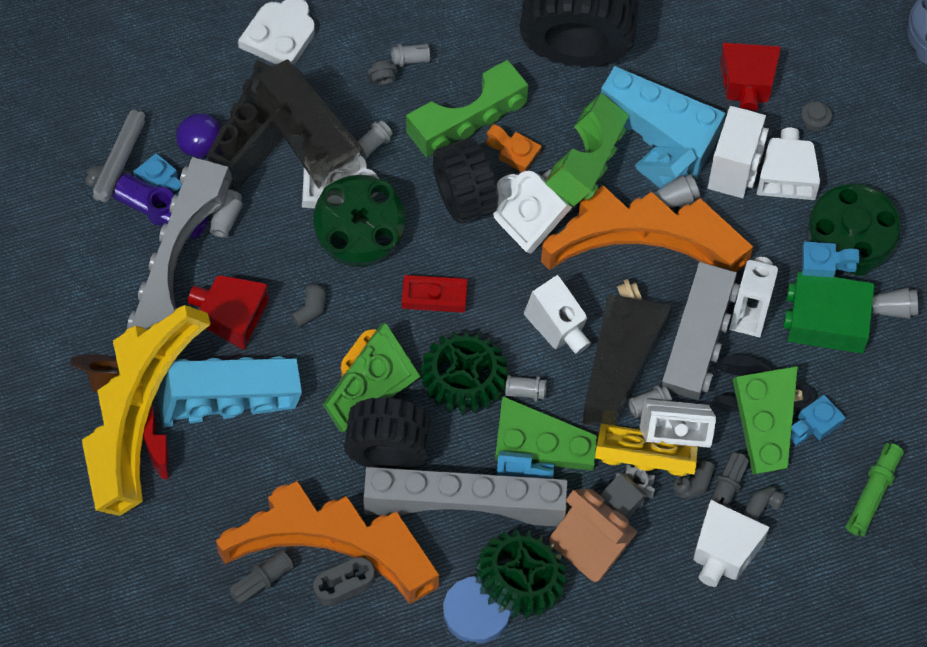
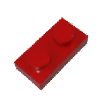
[402,275,467,313]

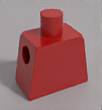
[720,43,780,112]
[188,275,269,350]

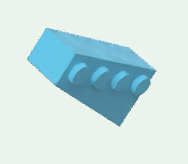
[601,66,726,179]
[158,356,302,428]

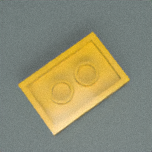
[595,423,698,476]

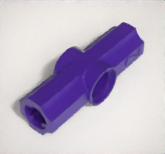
[113,173,209,239]

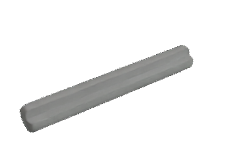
[93,109,145,202]

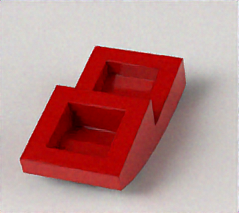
[143,405,169,479]

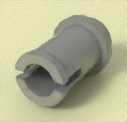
[391,43,430,68]
[353,121,393,159]
[505,375,547,402]
[628,385,672,418]

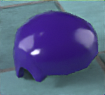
[176,113,226,159]

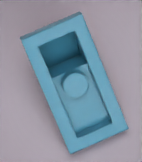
[635,147,697,188]

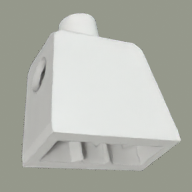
[757,127,820,200]
[729,257,778,338]
[524,275,591,355]
[693,500,769,587]

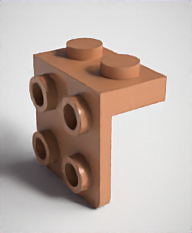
[549,489,637,582]

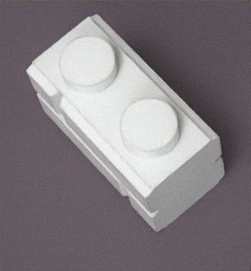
[640,399,716,448]

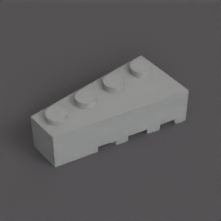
[662,262,740,400]

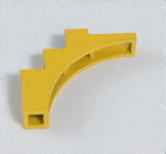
[82,305,210,516]

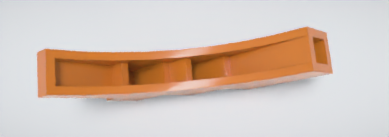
[541,185,753,273]
[216,481,439,604]

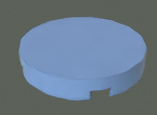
[443,577,511,644]

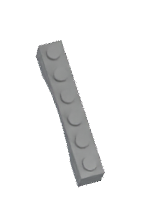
[127,157,233,329]
[364,467,567,527]

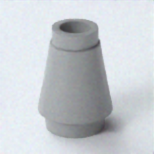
[654,174,700,208]
[210,189,243,238]
[872,287,918,319]

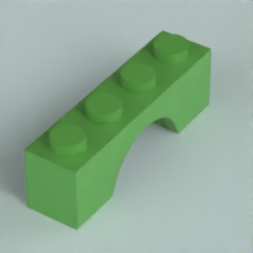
[406,60,528,158]
[545,93,629,207]

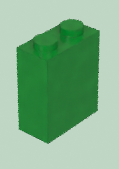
[783,271,874,354]

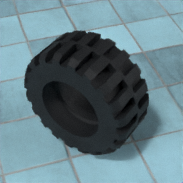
[520,0,639,68]

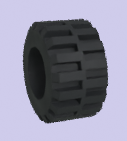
[433,138,498,224]
[344,397,431,470]

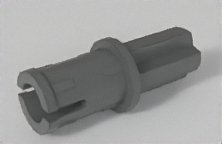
[706,452,749,509]
[229,550,294,604]

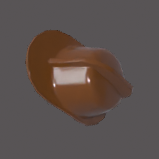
[70,354,120,394]

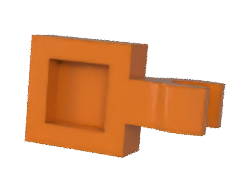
[485,124,542,172]

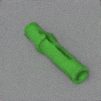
[846,443,904,537]

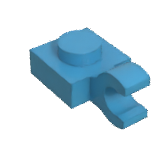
[133,153,182,195]
[802,241,859,278]
[790,395,846,446]
[497,451,554,479]

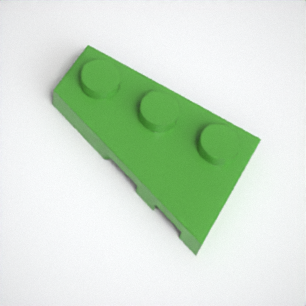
[323,323,420,432]
[732,366,798,475]
[495,396,597,471]

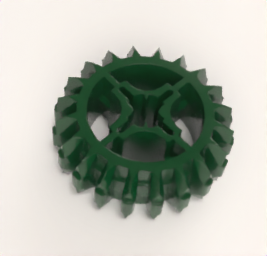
[421,329,508,415]
[475,529,567,620]

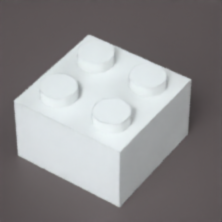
[708,106,769,198]

